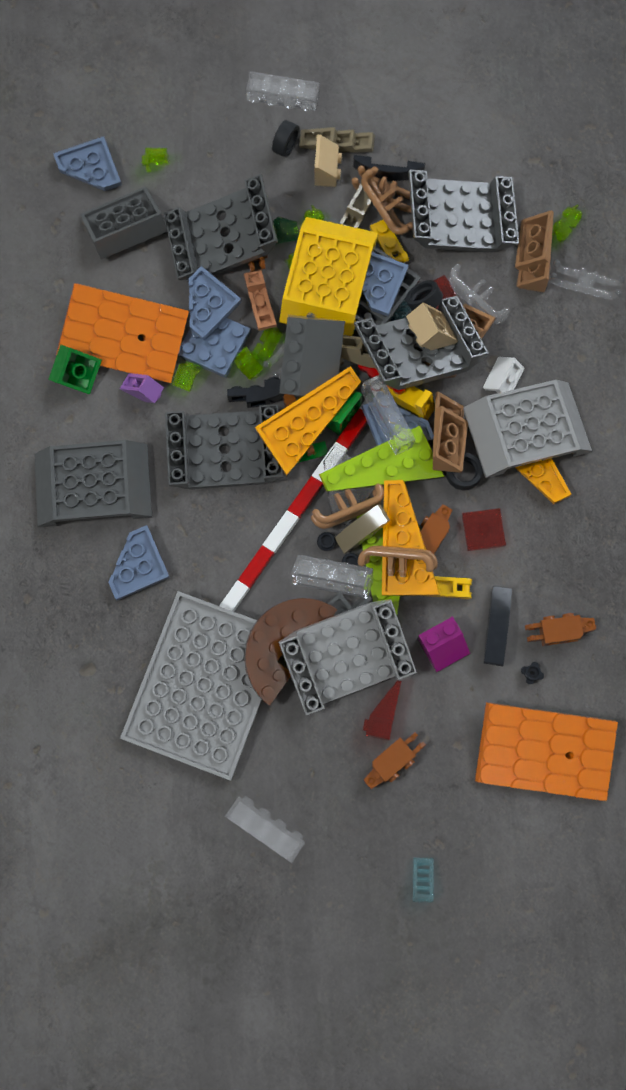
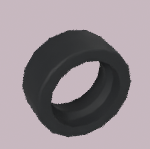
[272,120,300,157]
[405,280,443,311]
[446,452,483,491]

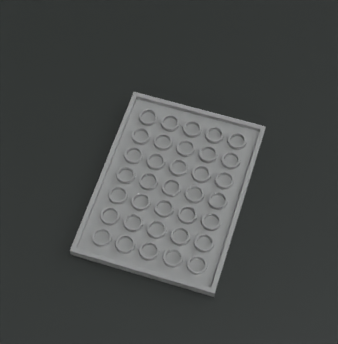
[120,591,262,781]

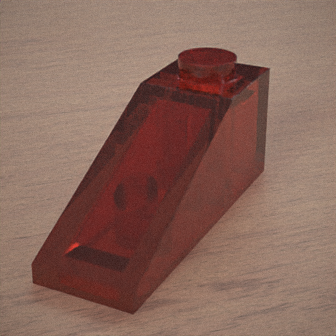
[363,680,401,741]

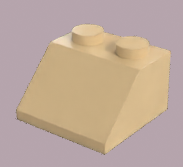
[315,135,342,187]
[406,302,458,350]

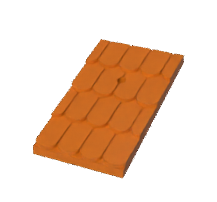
[56,283,189,383]
[475,702,618,801]

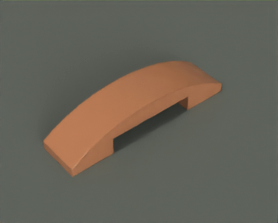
[244,270,277,331]

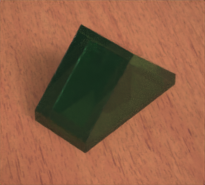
[273,216,299,244]

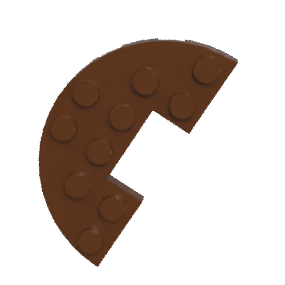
[244,598,337,706]

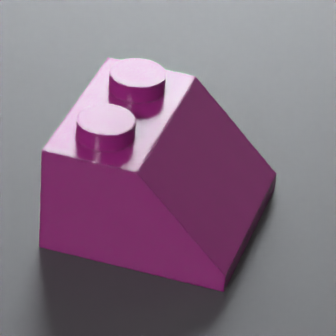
[417,616,470,673]

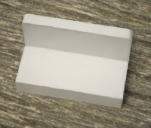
[483,357,524,393]

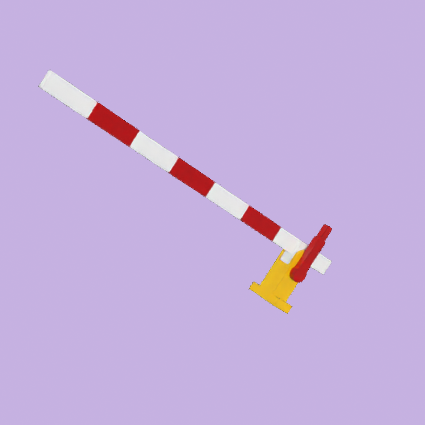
[219,364,435,612]

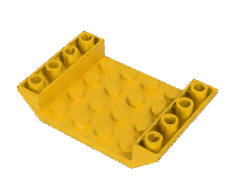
[279,217,378,336]

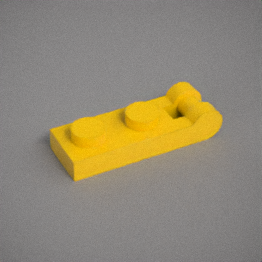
[370,220,409,263]
[430,576,472,599]

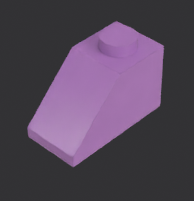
[120,373,164,403]

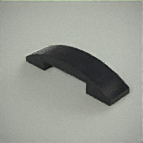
[353,155,425,181]

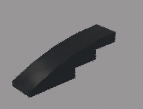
[483,586,512,667]

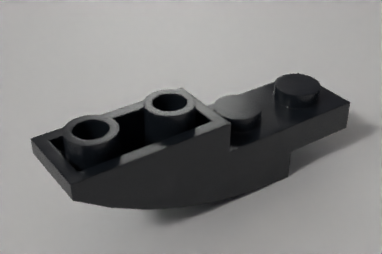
[227,377,285,408]

